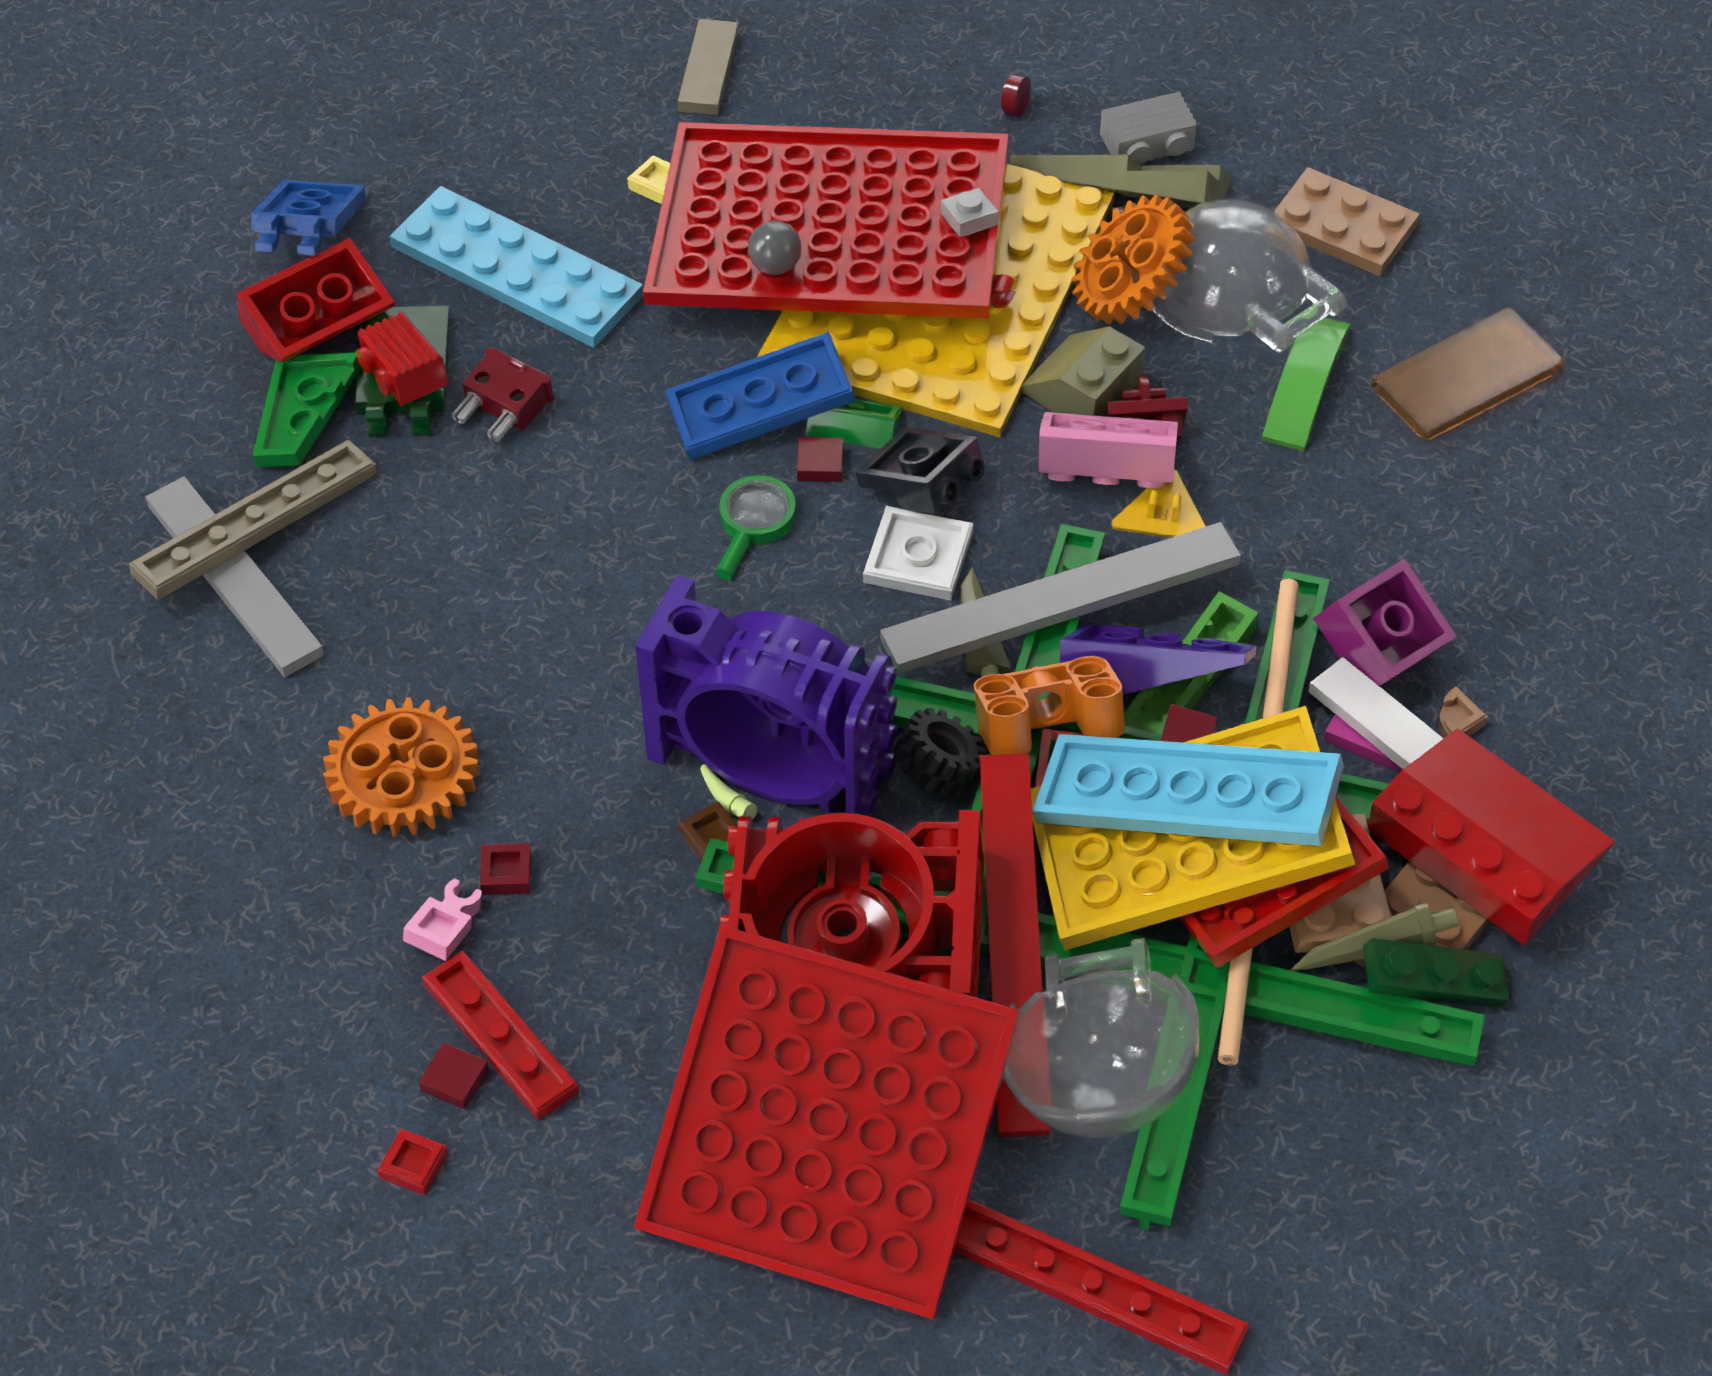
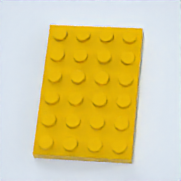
[1031,706,1355,950]

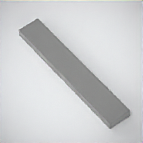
[145,476,324,678]

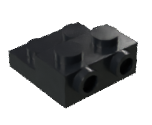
[856,426,985,514]

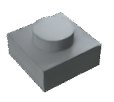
[941,188,998,237]

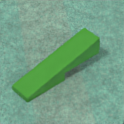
[1124,591,1259,734]

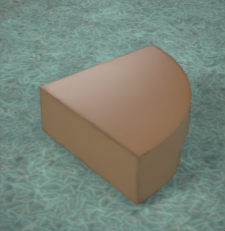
[1438,686,1488,738]

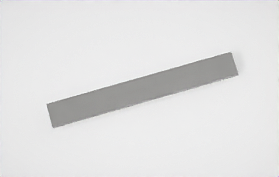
[880,522,1240,674]

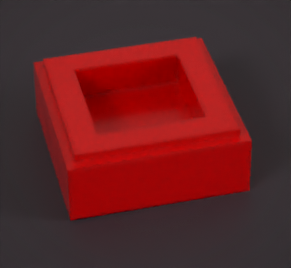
[377,1128,449,1196]

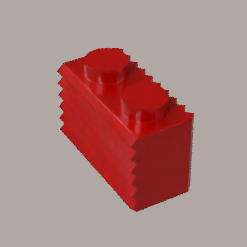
[356,312,449,406]

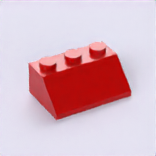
[237,238,395,363]

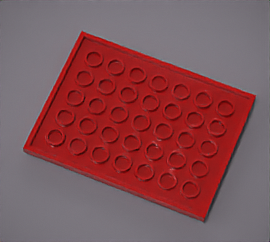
[643,122,1009,319]

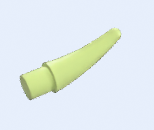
[700,764,758,820]

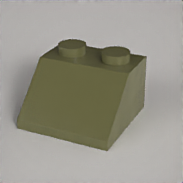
[1021,326,1146,416]

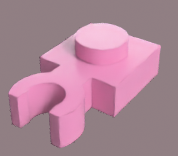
[403,879,482,961]

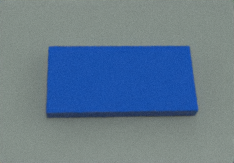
[665,332,856,460]

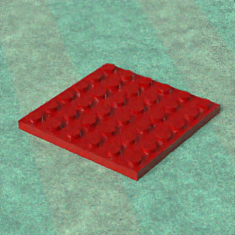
[634,925,1021,1319]

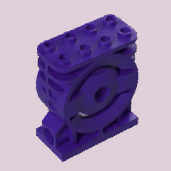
[635,575,898,817]

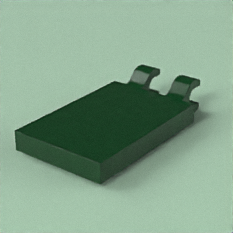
[355,305,450,437]

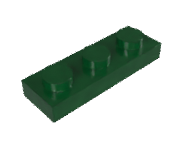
[1363,938,1510,1007]

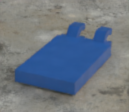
[251,180,365,255]

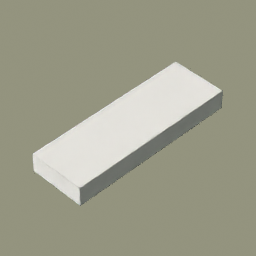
[1309,657,1444,769]

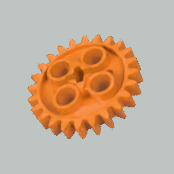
[1071,195,1195,325]
[323,697,480,837]

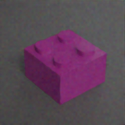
[1313,559,1457,687]

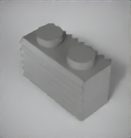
[1100,91,1196,165]

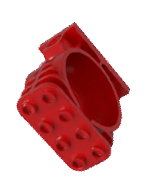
[719,810,985,998]

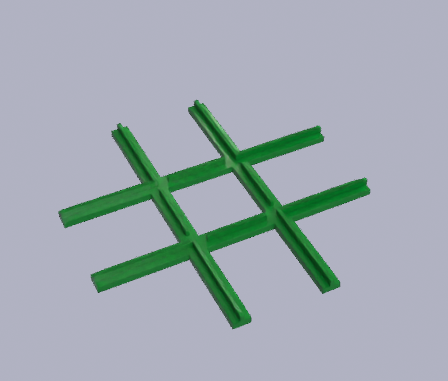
[696,523,1485,1232]

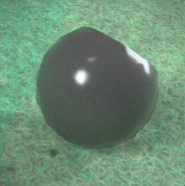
[748,220,802,276]

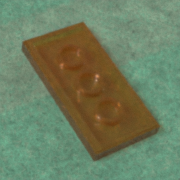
[1371,307,1564,442]

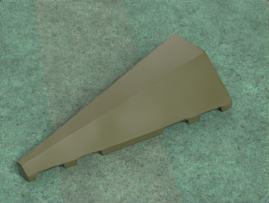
[1010,154,1232,214]

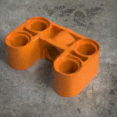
[974,656,1125,755]

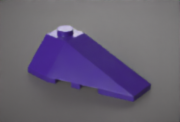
[1060,623,1256,694]

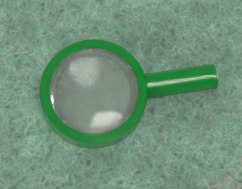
[715,475,796,581]

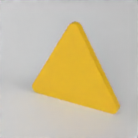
[1112,469,1206,538]

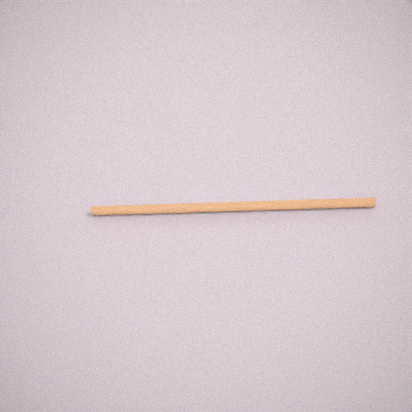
[1218,579,1299,1066]

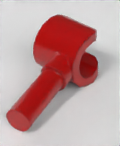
[991,274,1016,309]

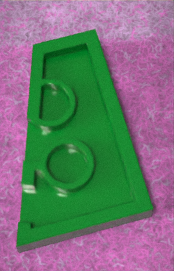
[253,352,362,467]

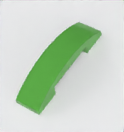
[1262,313,1351,452]

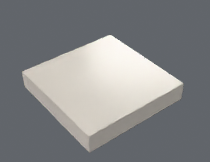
[863,506,973,601]

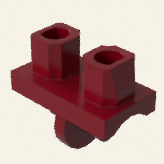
[1104,376,1188,445]

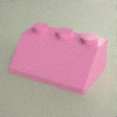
[1039,412,1178,488]

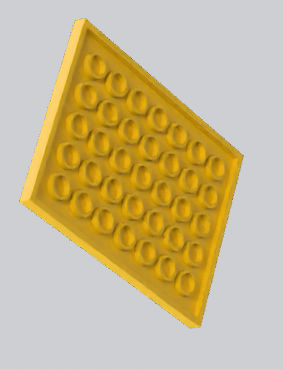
[757,164,1115,437]

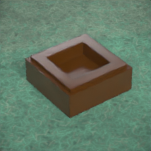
[678,801,737,861]

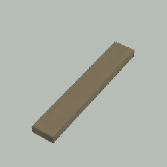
[129,439,377,600]

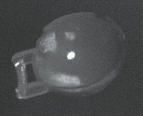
[1153,198,1347,352]
[1003,938,1201,1138]

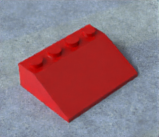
[1368,728,1615,946]

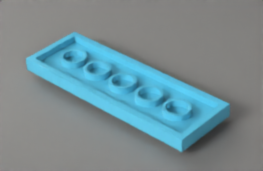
[389,186,644,348]
[1033,734,1344,846]

